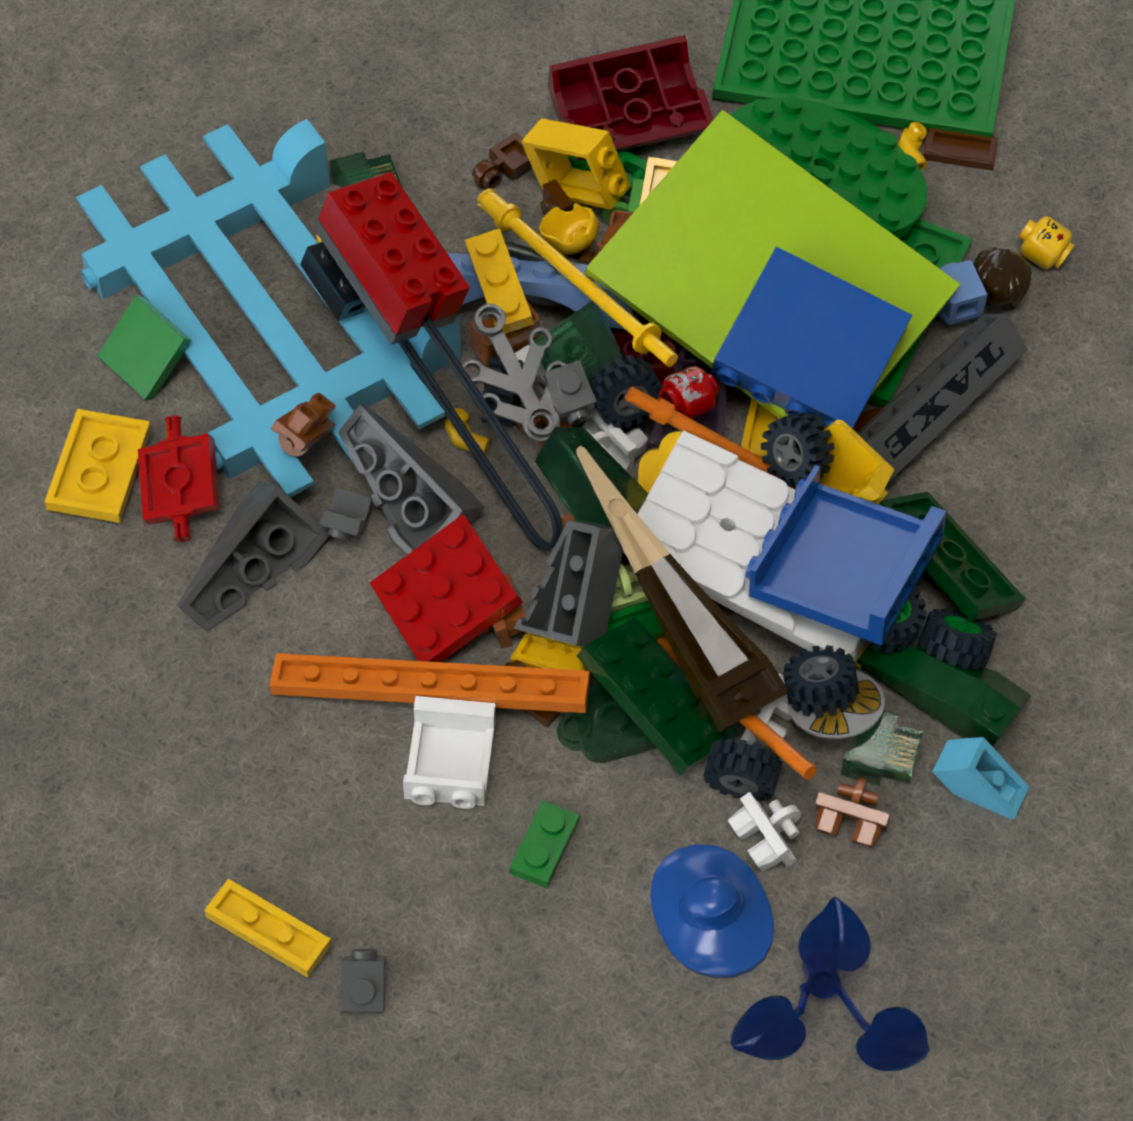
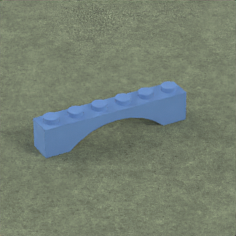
[447,253,639,329]

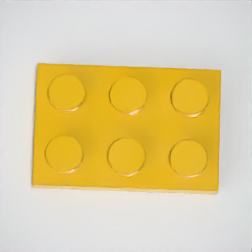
[44,409,152,523]

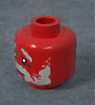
[659,366,718,419]

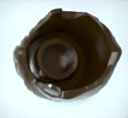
[973,247,1032,310]

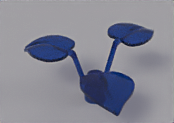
[730,897,930,1071]

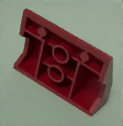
[547,35,714,160]

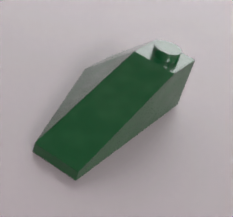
[857,642,1031,747]

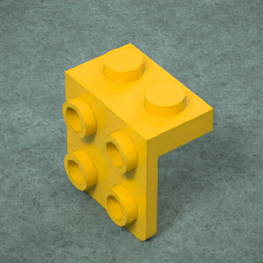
[819,420,895,504]

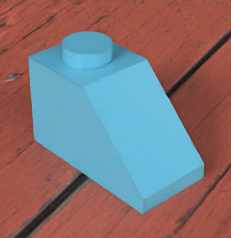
[932,737,1029,819]

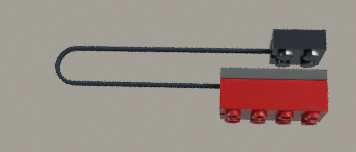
[300,172,563,550]

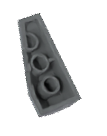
[338,404,484,555]
[176,481,329,630]

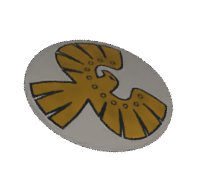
[788,670,885,739]

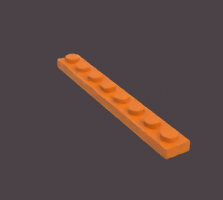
[269,653,591,713]

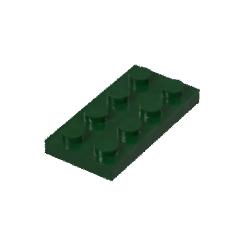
[879,491,1026,621]
[577,617,739,775]

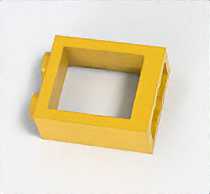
[521,118,631,210]

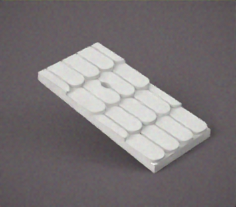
[623,430,864,662]

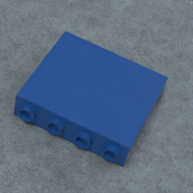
[711,246,912,430]
[745,465,946,645]

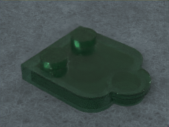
[557,683,657,763]

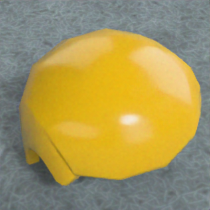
[538,203,599,256]

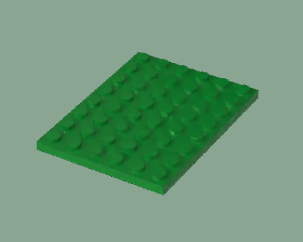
[712,0,1015,137]

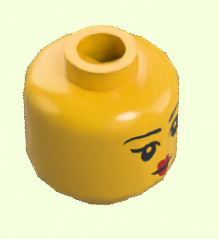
[1018,216,1074,270]

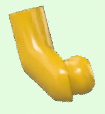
[898,122,928,171]
[445,408,491,455]

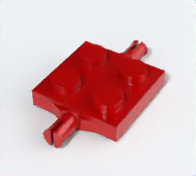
[138,415,220,542]

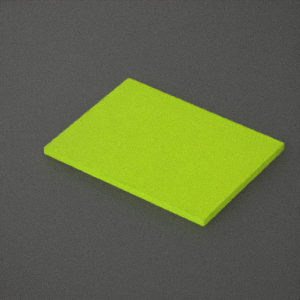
[585,110,961,419]

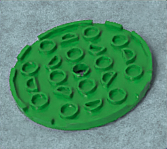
[731,96,927,239]

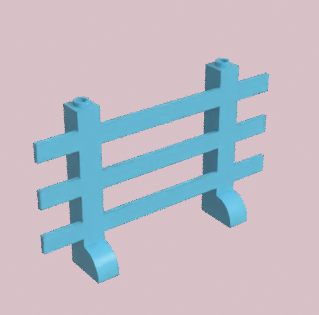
[76,119,462,497]

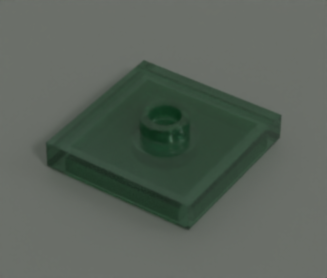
[534,301,625,383]

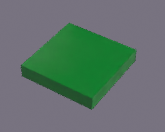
[97,295,191,400]

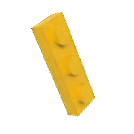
[464,228,534,334]
[204,878,332,978]

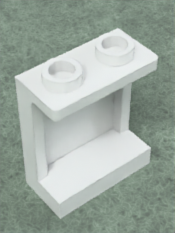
[403,696,496,809]

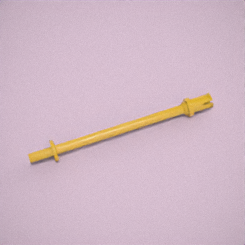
[477,188,678,367]

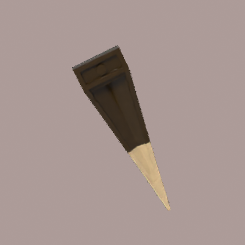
[576,446,789,731]

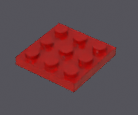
[369,514,523,662]

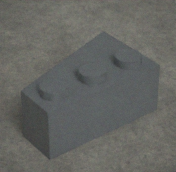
[513,520,623,646]

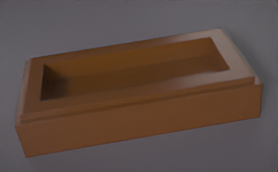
[923,128,999,171]

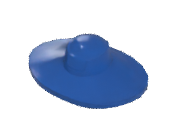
[650,844,774,978]

